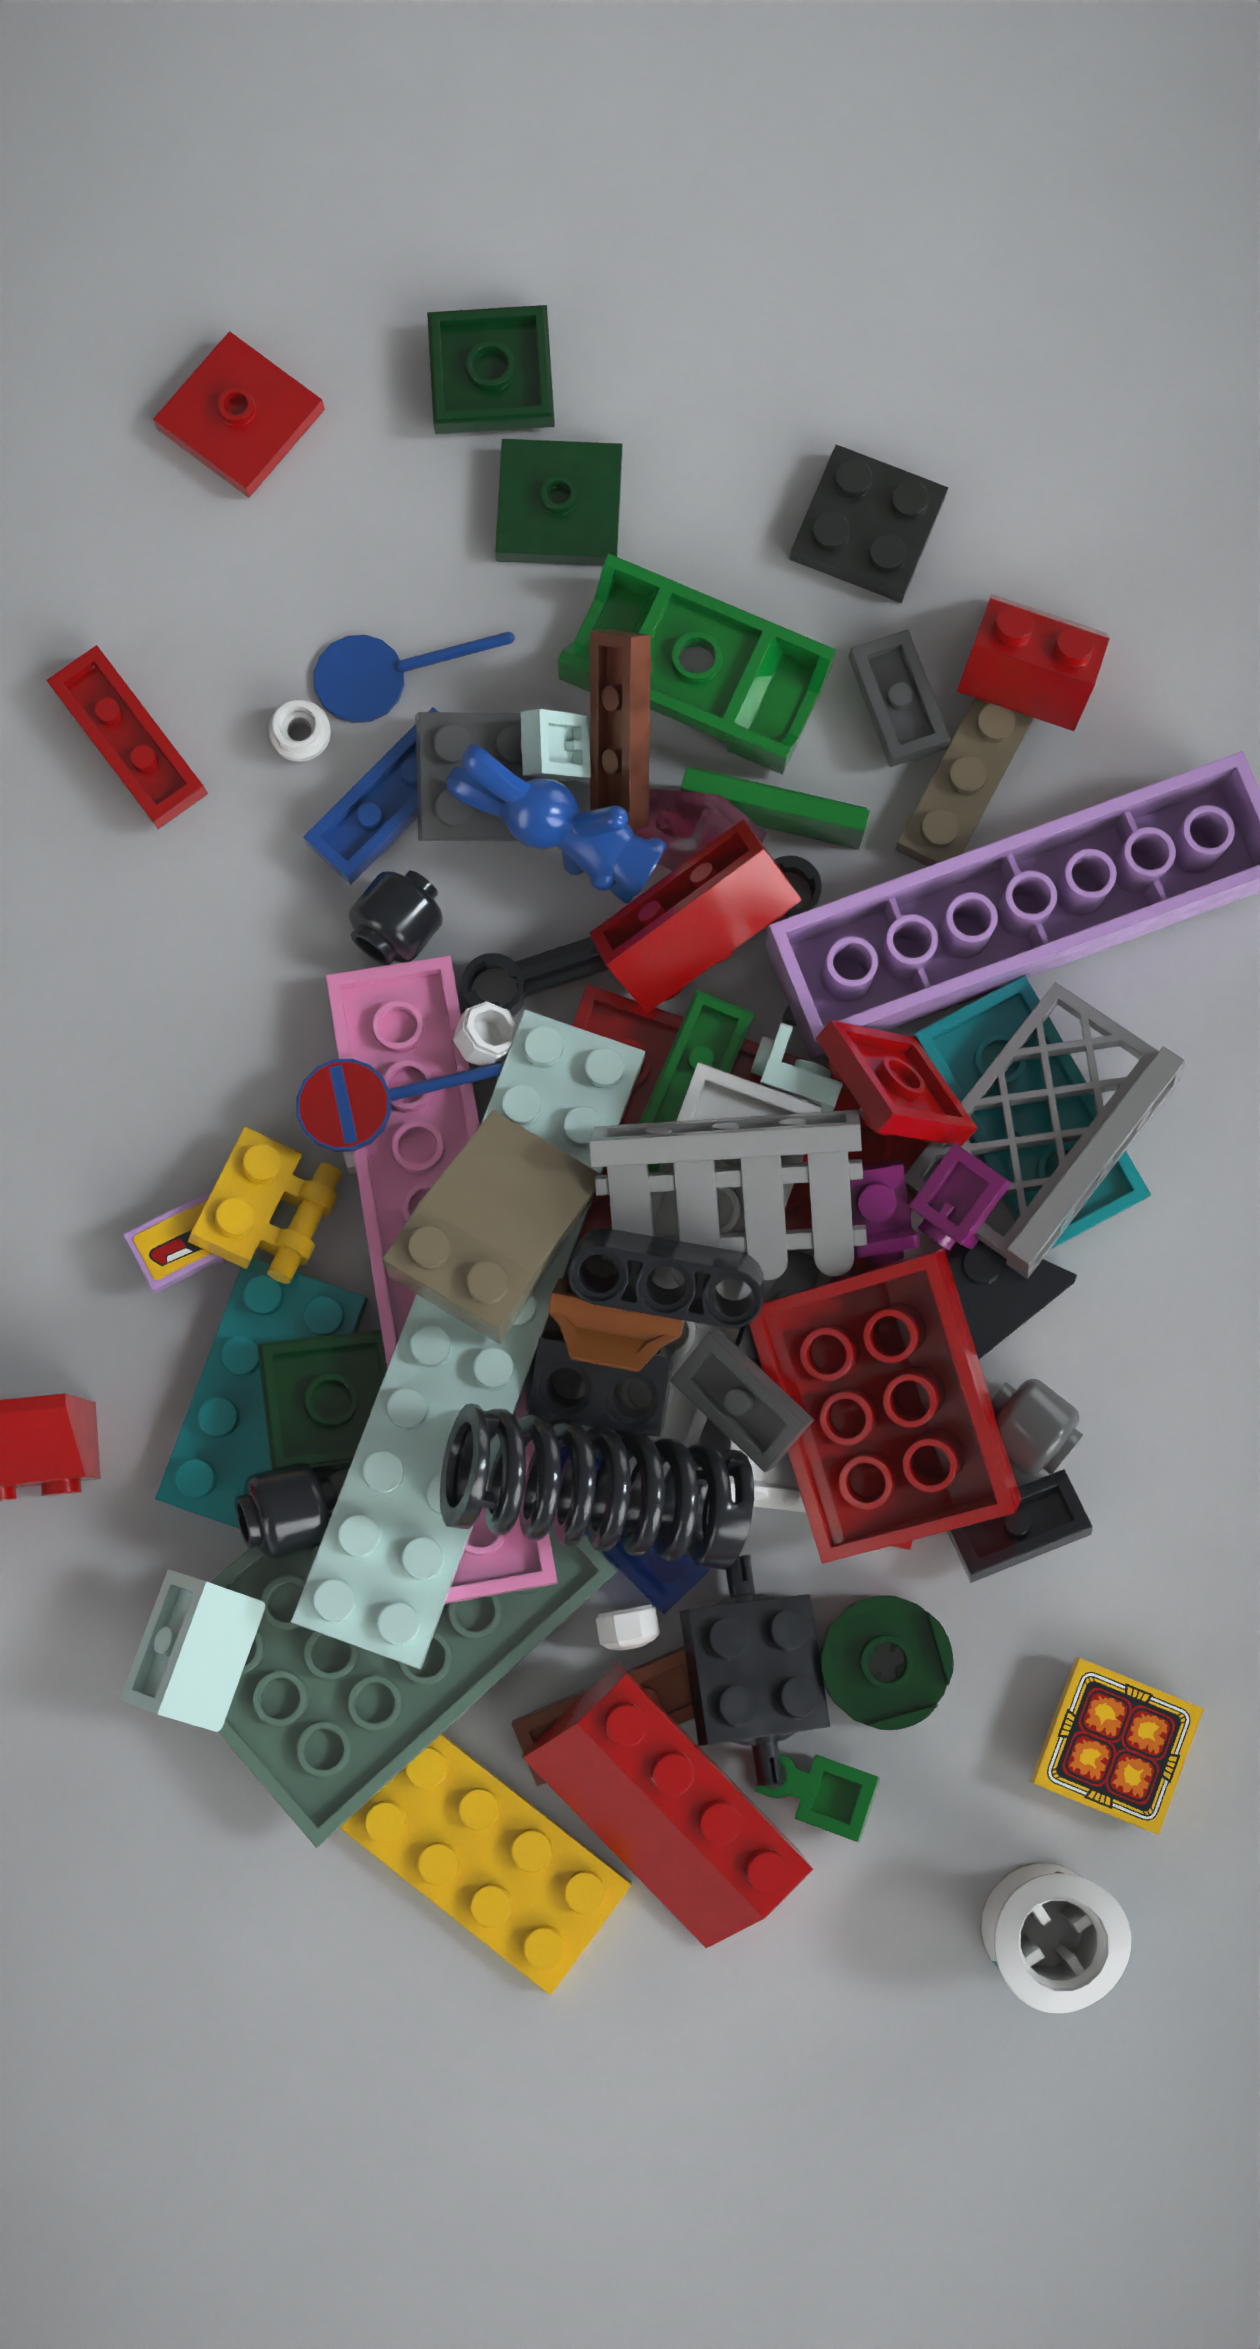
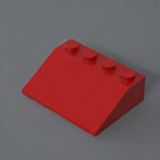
[749,1248,1022,1564]

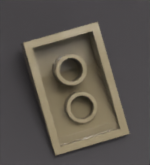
[382,1110,602,1344]

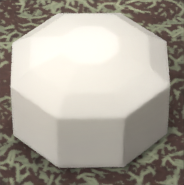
[453,1001,518,1067]
[595,1604,660,1651]

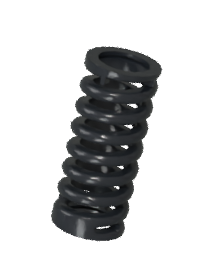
[440,1403,754,1570]

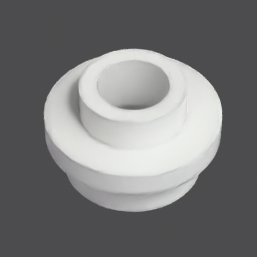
[268,700,331,762]

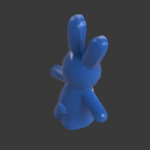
[446,743,667,904]

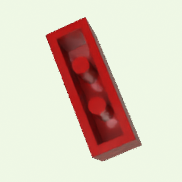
[589,819,802,1013]

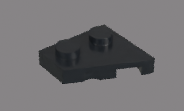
[947,1240,1077,1359]

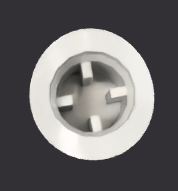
[981,1863,1131,2013]

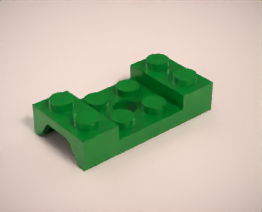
[557,554,836,775]

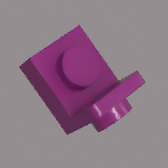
[908,1143,1012,1251]
[850,1160,920,1264]

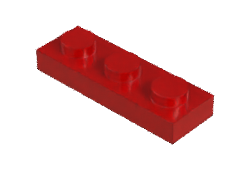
[46,645,208,829]

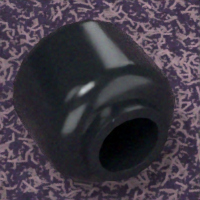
[349,870,443,965]
[235,1463,338,1558]

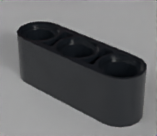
[568,1229,764,1328]

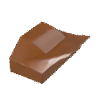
[548,1277,685,1372]

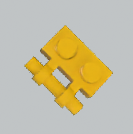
[188,1127,342,1284]

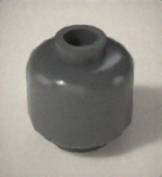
[991,1379,1083,1475]

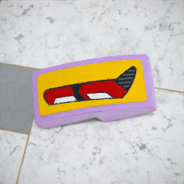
[123,1192,227,1294]

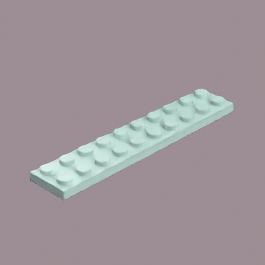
[291,1010,645,1670]

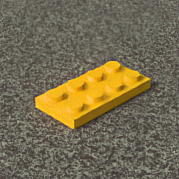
[340,1733,632,1996]

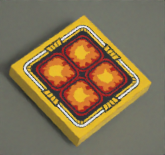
[1029,1657,1204,1835]

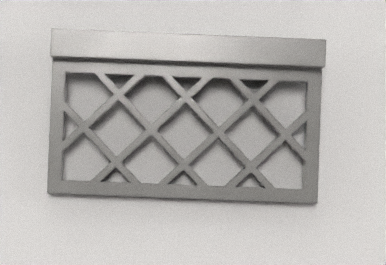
[905,982,1185,1279]

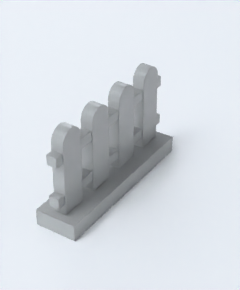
[589,1110,867,1280]

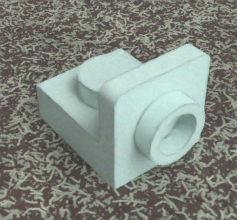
[521,709,591,782]
[751,1023,843,1112]

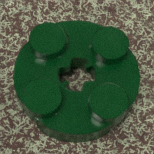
[820,1595,954,1730]

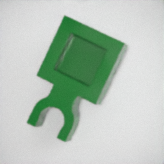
[754,1753,880,1842]

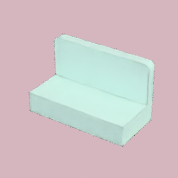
[120,1569,265,1732]

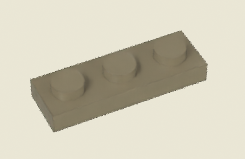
[895,698,1034,866]

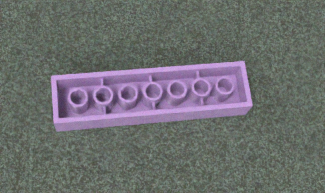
[765,751,1260,1059]

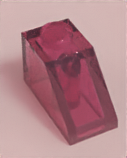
[632,789,767,871]

